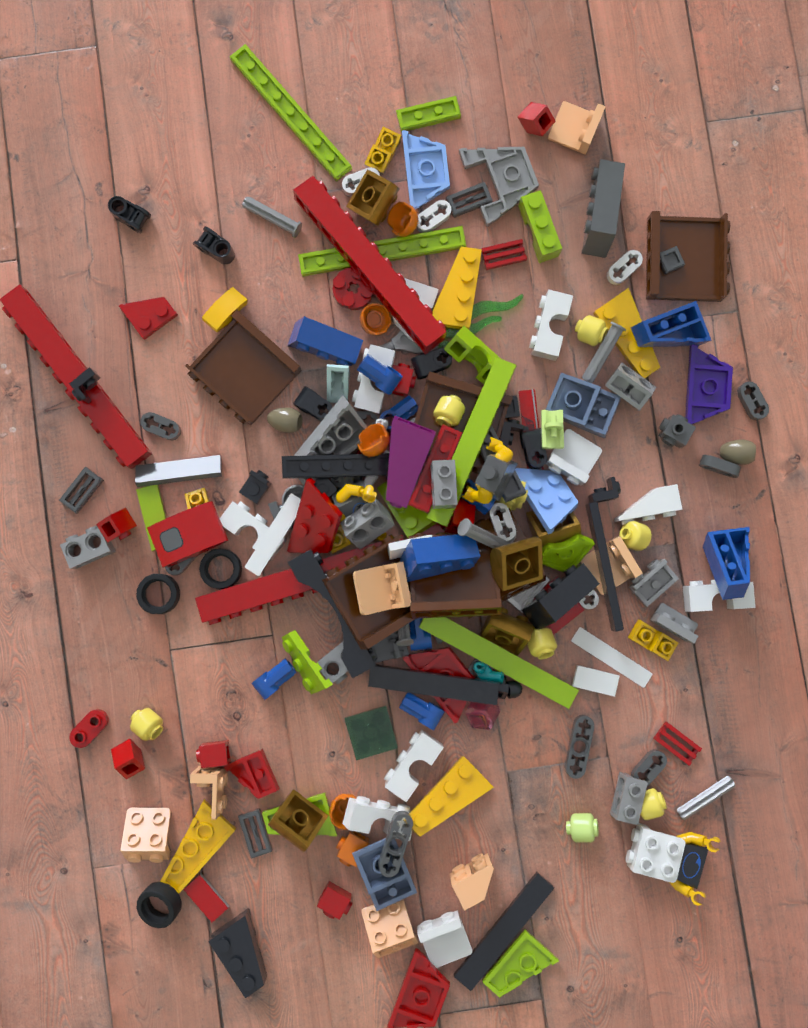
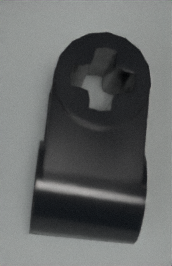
[108,196,152,234]
[193,226,235,264]
[411,348,452,380]
[293,386,333,422]
[520,428,547,470]

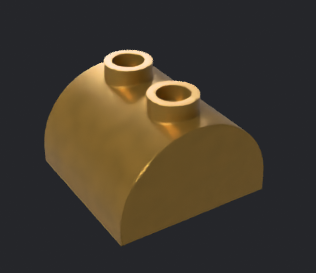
[346,169,400,226]
[526,511,581,548]
[490,536,543,591]
[480,607,533,656]
[268,789,328,852]

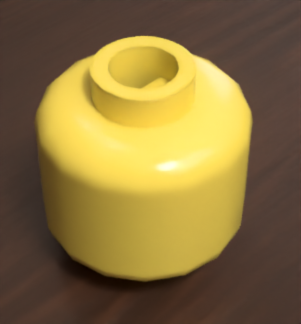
[575,315,608,346]
[434,395,465,427]
[619,521,652,551]
[527,627,557,660]
[130,708,163,741]
[640,788,667,821]

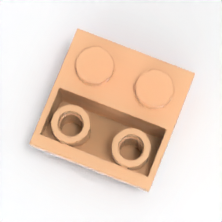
[450,853,494,911]

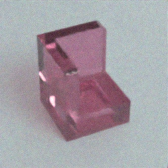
[465,702,500,730]

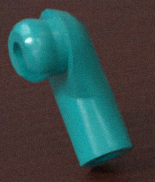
[473,661,504,683]

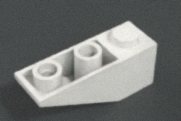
[614,484,682,525]

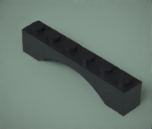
[288,549,378,679]

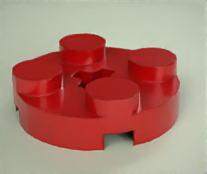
[332,267,374,310]

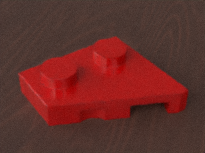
[119,297,178,340]
[223,749,280,799]

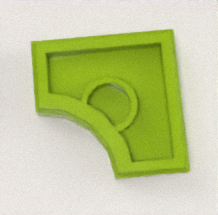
[542,534,595,572]

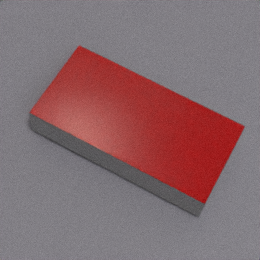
[183,873,230,923]

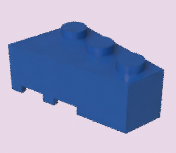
[631,301,712,347]
[287,316,363,366]
[703,527,750,600]
[400,534,480,582]

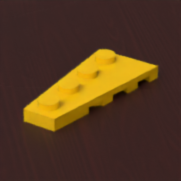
[432,246,482,330]
[593,288,660,378]
[403,756,494,837]
[160,799,237,894]

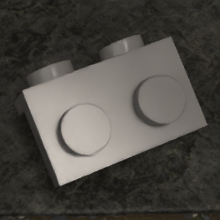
[628,559,679,607]

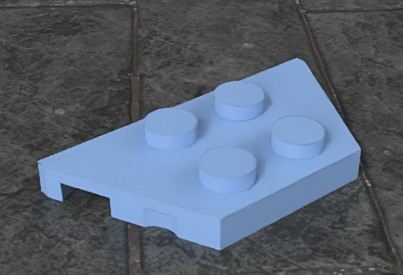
[402,130,450,209]
[515,468,578,534]

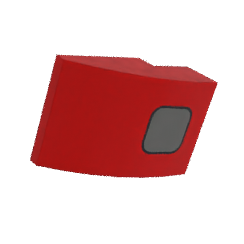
[147,501,228,568]

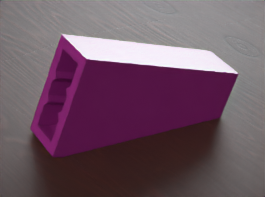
[386,416,436,508]

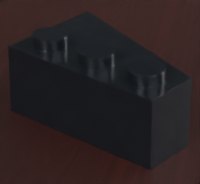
[521,563,600,629]
[208,908,267,998]

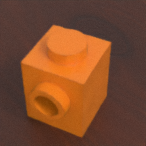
[336,830,369,867]

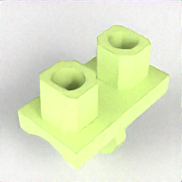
[541,410,564,449]

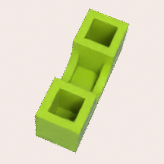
[518,190,562,263]
[444,326,501,384]

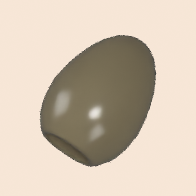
[267,408,303,433]
[720,439,756,465]

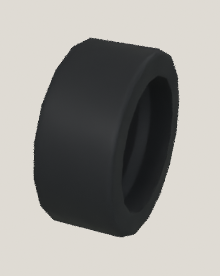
[199,548,242,589]
[136,574,180,614]
[136,882,182,929]

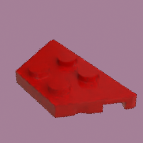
[287,478,343,553]
[403,647,474,724]
[387,948,450,1028]

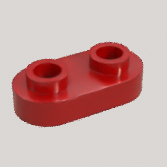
[69,709,109,748]

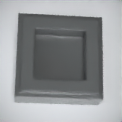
[660,246,685,275]

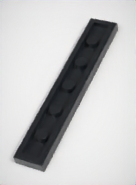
[281,453,389,479]
[585,502,624,632]
[368,664,500,705]
[454,872,555,991]

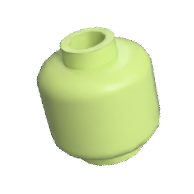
[566,813,599,843]

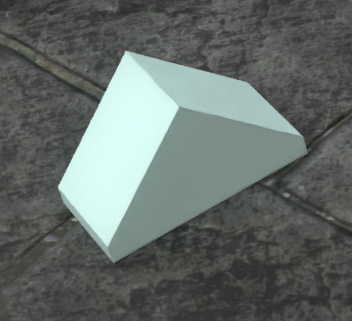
[327,364,350,403]

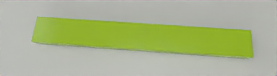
[230,44,352,182]
[298,226,466,277]
[427,357,517,527]
[418,617,579,709]

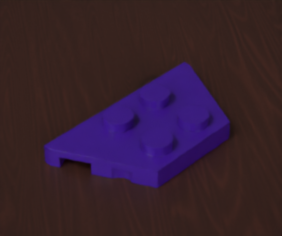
[685,344,733,424]

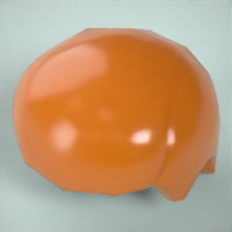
[387,201,419,237]
[359,303,392,336]
[357,423,390,457]
[329,794,357,830]

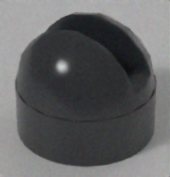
[505,681,523,699]

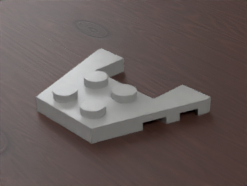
[459,147,539,227]

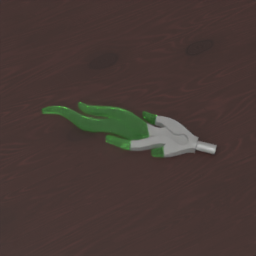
[379,294,524,354]

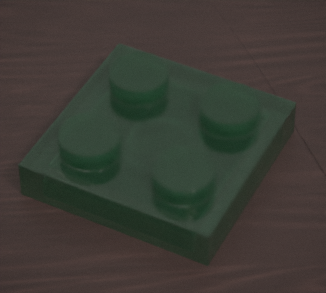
[344,705,398,761]

